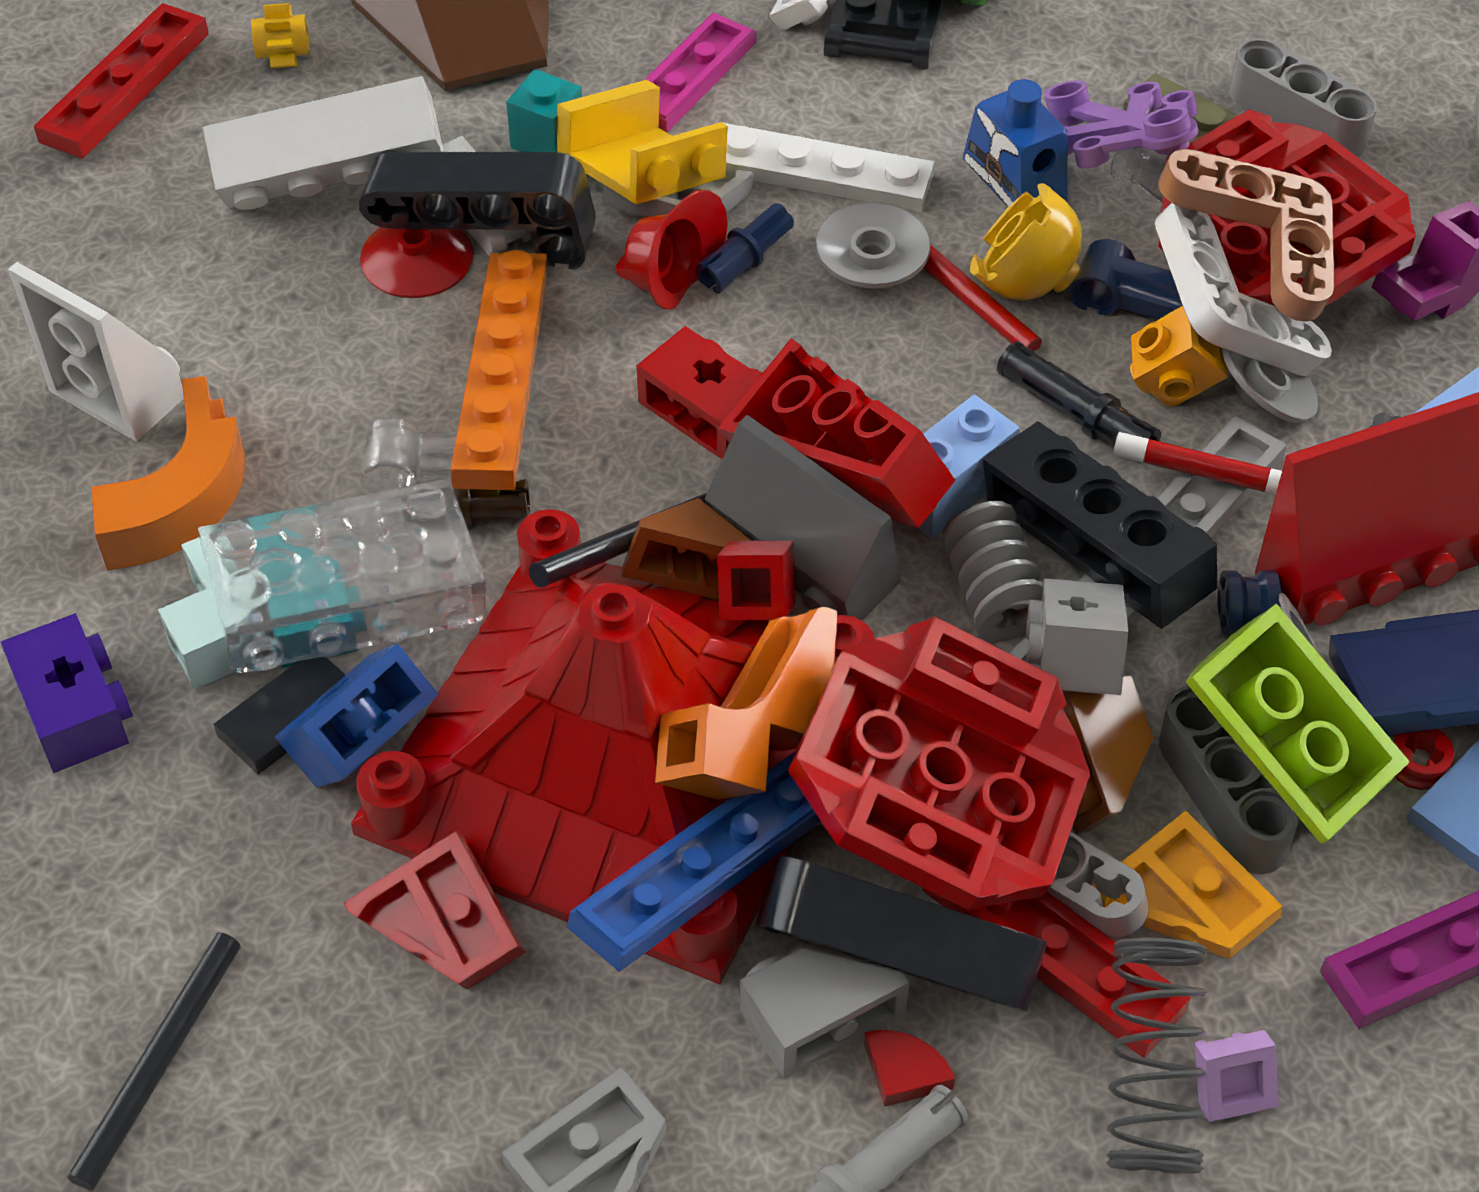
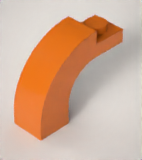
[91,375,245,571]

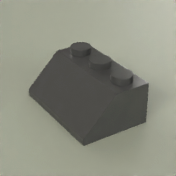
[705,415,901,621]

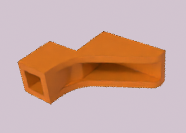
[655,607,837,800]

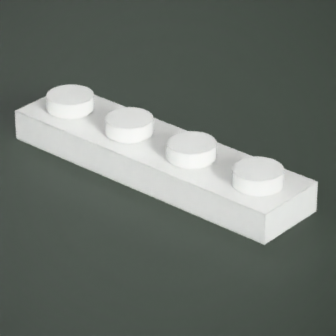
[724,123,935,212]

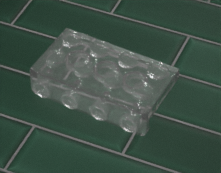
[198,478,486,673]

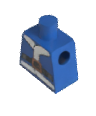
[963,79,1068,207]

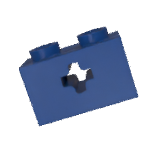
[275,643,439,788]

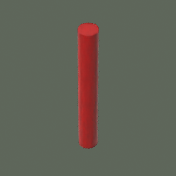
[923,244,1042,351]

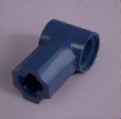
[1069,239,1183,319]

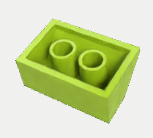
[1185,604,1410,844]

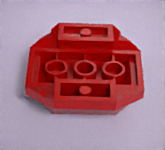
[1158,109,1416,306]
[788,617,1090,910]

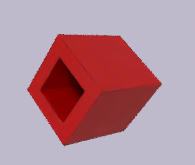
[717,540,796,620]

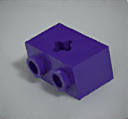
[0,613,133,773]

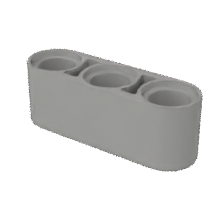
[1229,38,1377,157]

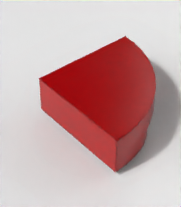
[864,1030,955,1107]

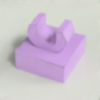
[1195,1030,1278,1122]

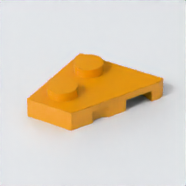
[1092,810,1282,960]

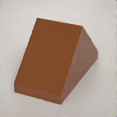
[621,498,751,600]

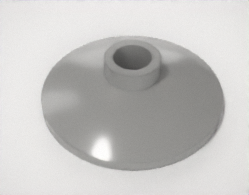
[816,202,930,289]
[1221,347,1319,423]

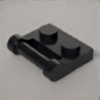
[824,0,942,69]

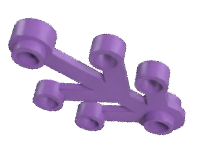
[1044,80,1198,168]

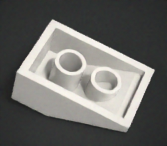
[8,262,184,442]

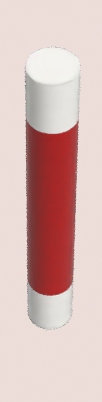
[1113,432,1282,495]

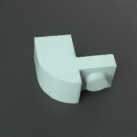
[158,535,268,690]

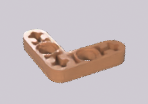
[1158,149,1334,322]

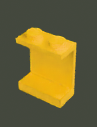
[557,80,728,205]

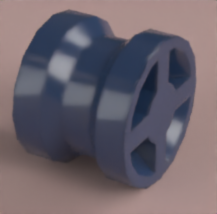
[1217,570,1281,634]

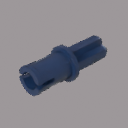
[695,203,794,294]

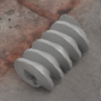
[942,501,1043,642]

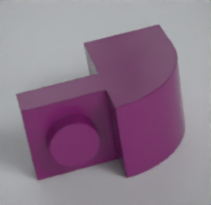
[1371,200,1479,321]

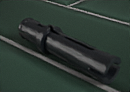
[997,341,1161,463]

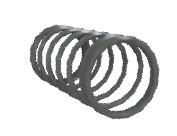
[1106,938,1208,1174]

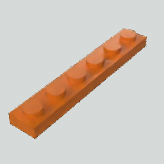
[450,250,548,490]

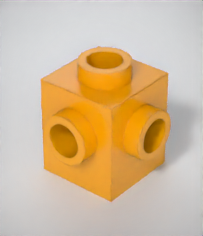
[1130,306,1229,407]

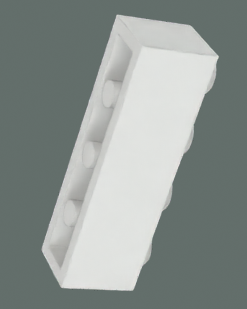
[203,76,444,210]

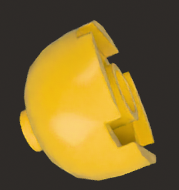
[969,183,1082,302]

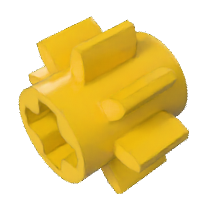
[251,3,310,68]

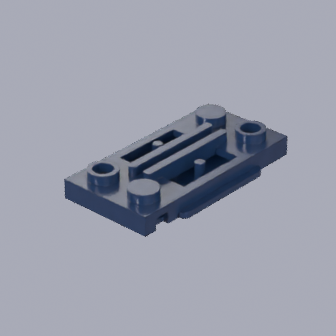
[1329,609,1479,735]

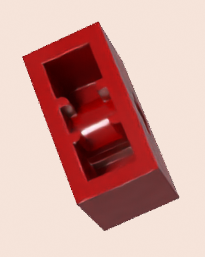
[636,326,762,460]

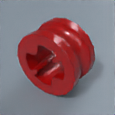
[1394,729,1455,790]

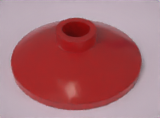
[360,228,473,298]

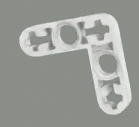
[1155,203,1332,376]

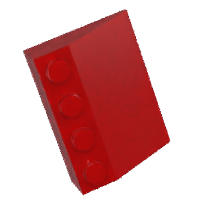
[1255,392,1479,626]

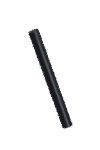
[529,493,707,588]
[67,932,241,1191]

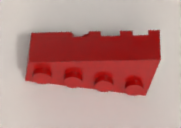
[718,338,956,529]

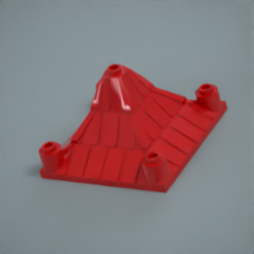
[351,509,875,985]

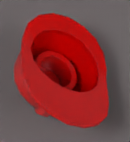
[615,190,728,310]

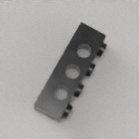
[983,421,1218,629]

